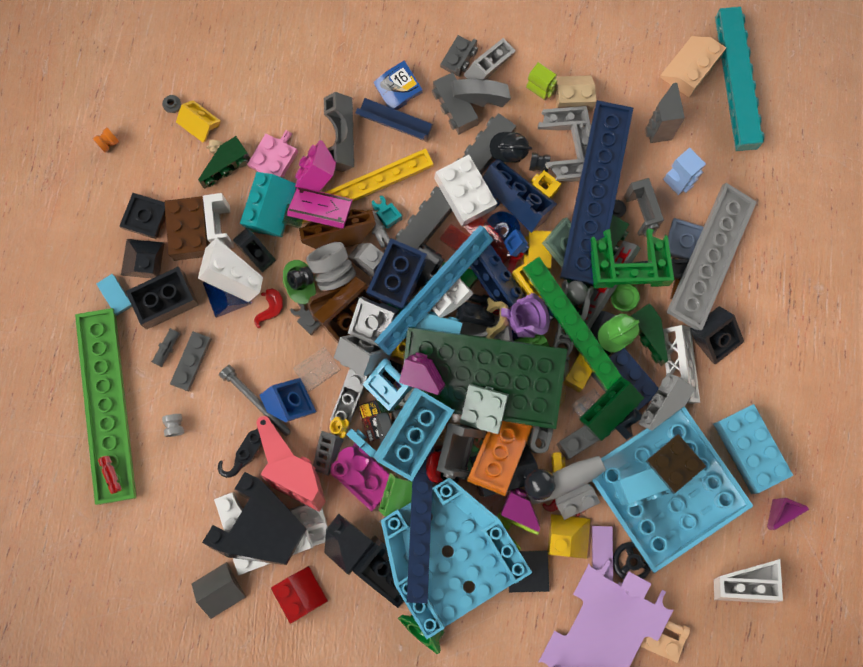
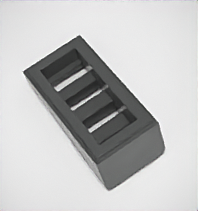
[313,431,344,476]

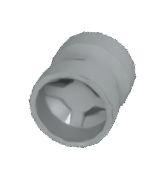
[162,414,184,437]

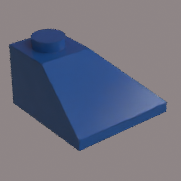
[259,378,316,422]

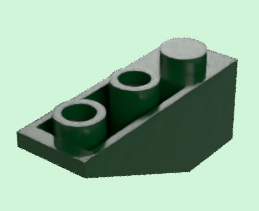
[198,136,250,189]
[631,303,668,366]

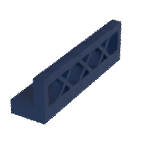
[355,98,433,142]

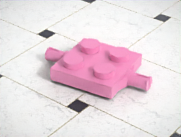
[247,130,298,178]

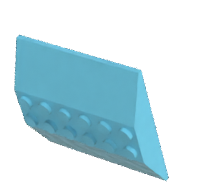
[592,407,753,573]

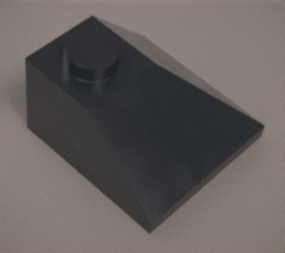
[121,239,165,279]
[324,514,374,575]

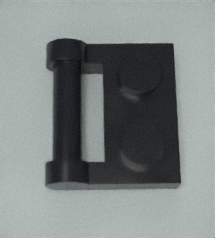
[457,294,496,327]

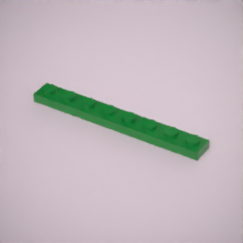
[522,257,622,391]

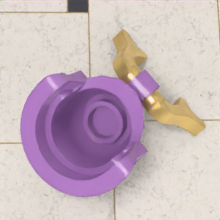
[486,293,550,338]

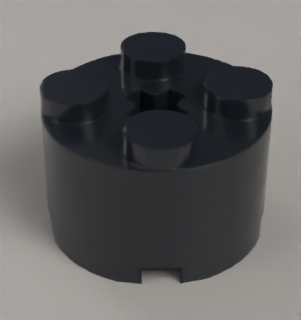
[417,243,444,287]

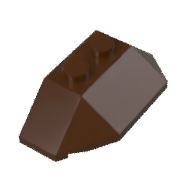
[299,209,376,249]

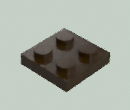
[646,434,706,494]

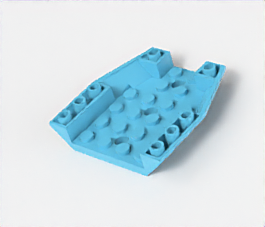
[381,478,532,639]

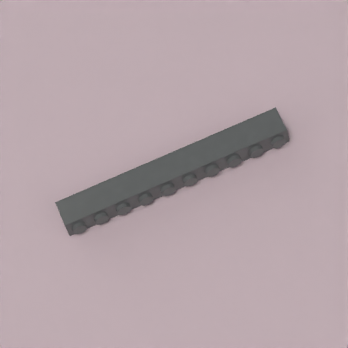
[384,113,516,252]

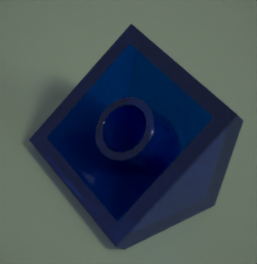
[203,282,251,318]

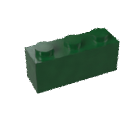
[579,377,644,441]

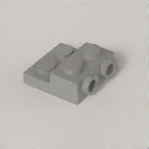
[348,297,399,347]

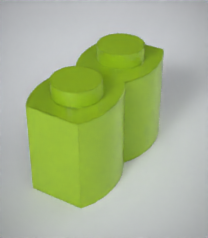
[526,62,558,100]

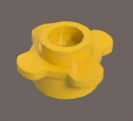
[330,417,349,438]

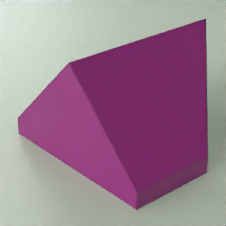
[767,498,809,530]

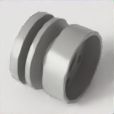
[306,242,356,291]

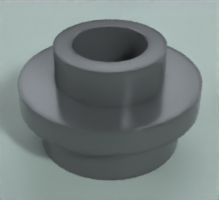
[162,95,181,113]

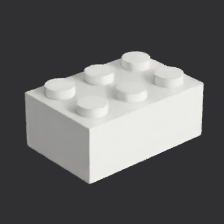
[434,155,497,227]

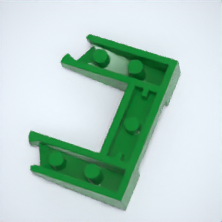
[591,229,674,288]

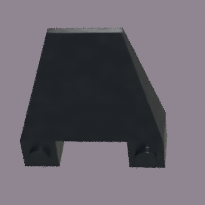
[202,472,307,565]

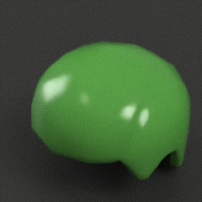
[611,284,640,312]

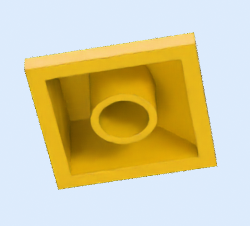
[547,514,590,559]

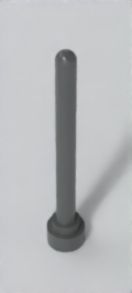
[219,364,291,436]

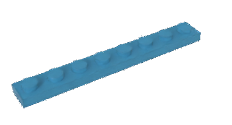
[374,225,493,355]

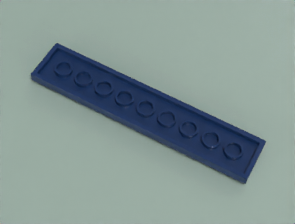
[560,100,634,286]

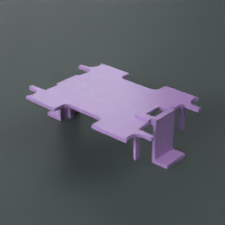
[539,560,673,667]

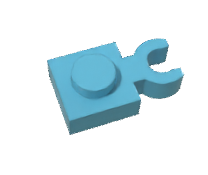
[346,429,376,458]

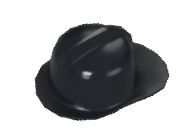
[489,132,532,163]

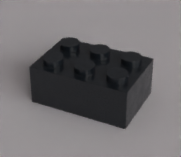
[126,266,199,329]

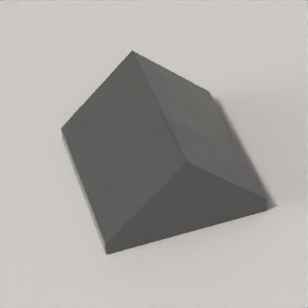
[191,562,246,619]

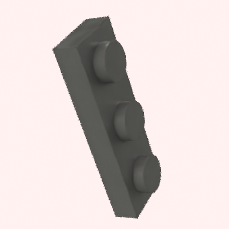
[170,331,212,392]

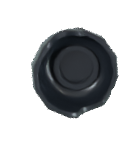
[524,469,556,500]

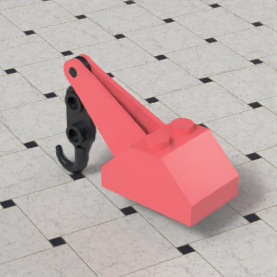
[217,416,325,512]

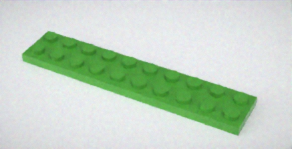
[75,308,136,505]

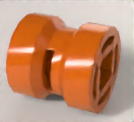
[93,127,119,153]

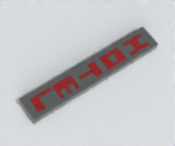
[565,241,641,335]

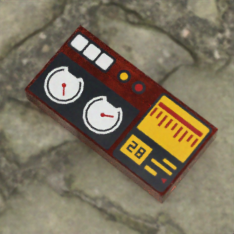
[358,400,383,443]

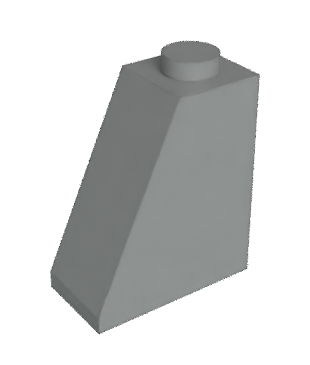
[348,243,384,278]

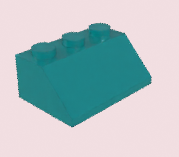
[240,172,297,237]

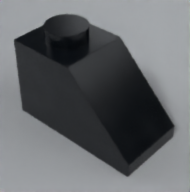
[233,228,276,273]

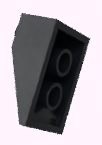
[353,535,404,608]

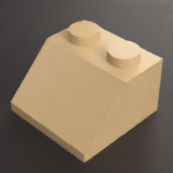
[555,76,596,111]

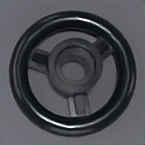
[613,542,651,580]

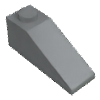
[464,38,515,80]

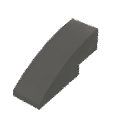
[451,79,511,107]

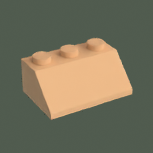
[660,36,726,97]

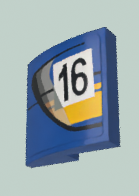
[373,60,423,110]

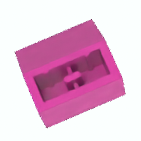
[295,140,336,192]

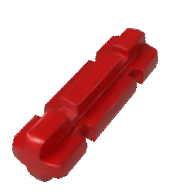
[98,456,122,494]

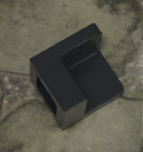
[615,408,642,440]

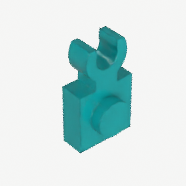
[372,195,403,229]

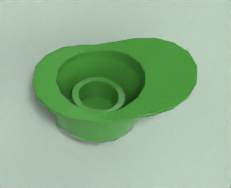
[282,260,316,304]
[598,314,640,352]

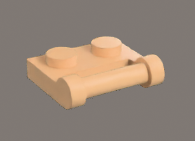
[640,621,690,663]

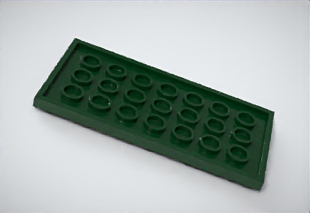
[399,327,567,429]

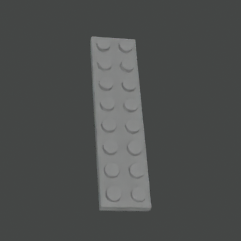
[667,183,756,330]

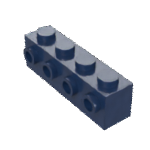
[470,244,526,311]

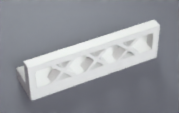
[663,325,700,404]

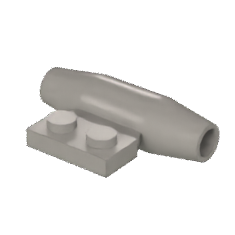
[528,456,606,520]

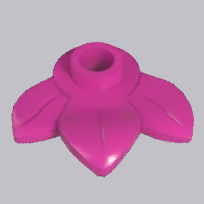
[330,447,369,486]

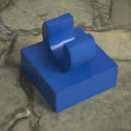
[504,229,529,257]

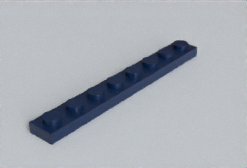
[407,445,434,604]

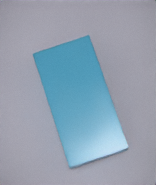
[96,274,132,316]

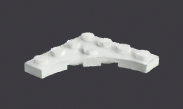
[214,492,313,575]

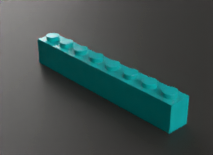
[715,7,764,151]

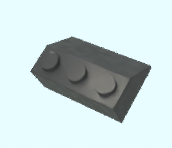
[645,83,685,143]

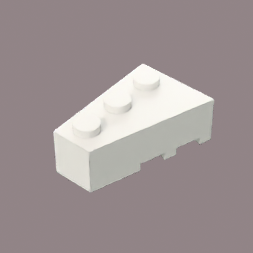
[198,238,263,302]
[714,559,783,603]

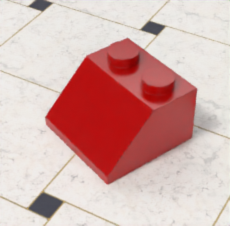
[271,566,328,624]

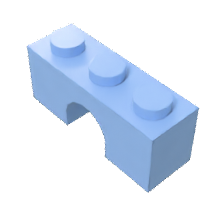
[663,148,706,195]

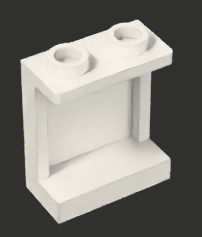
[203,193,234,248]

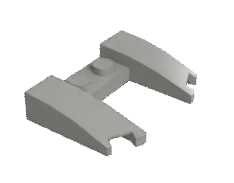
[538,106,591,182]

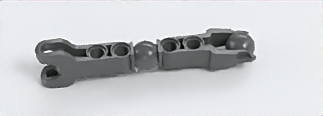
[527,280,594,453]

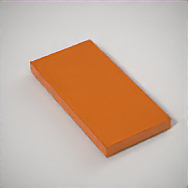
[467,421,533,496]

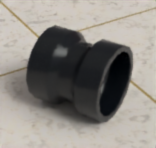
[529,152,551,173]
[287,266,314,290]

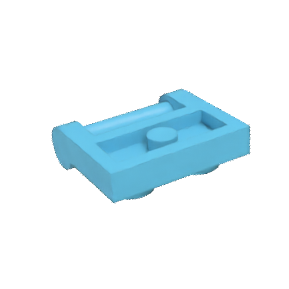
[363,358,413,411]

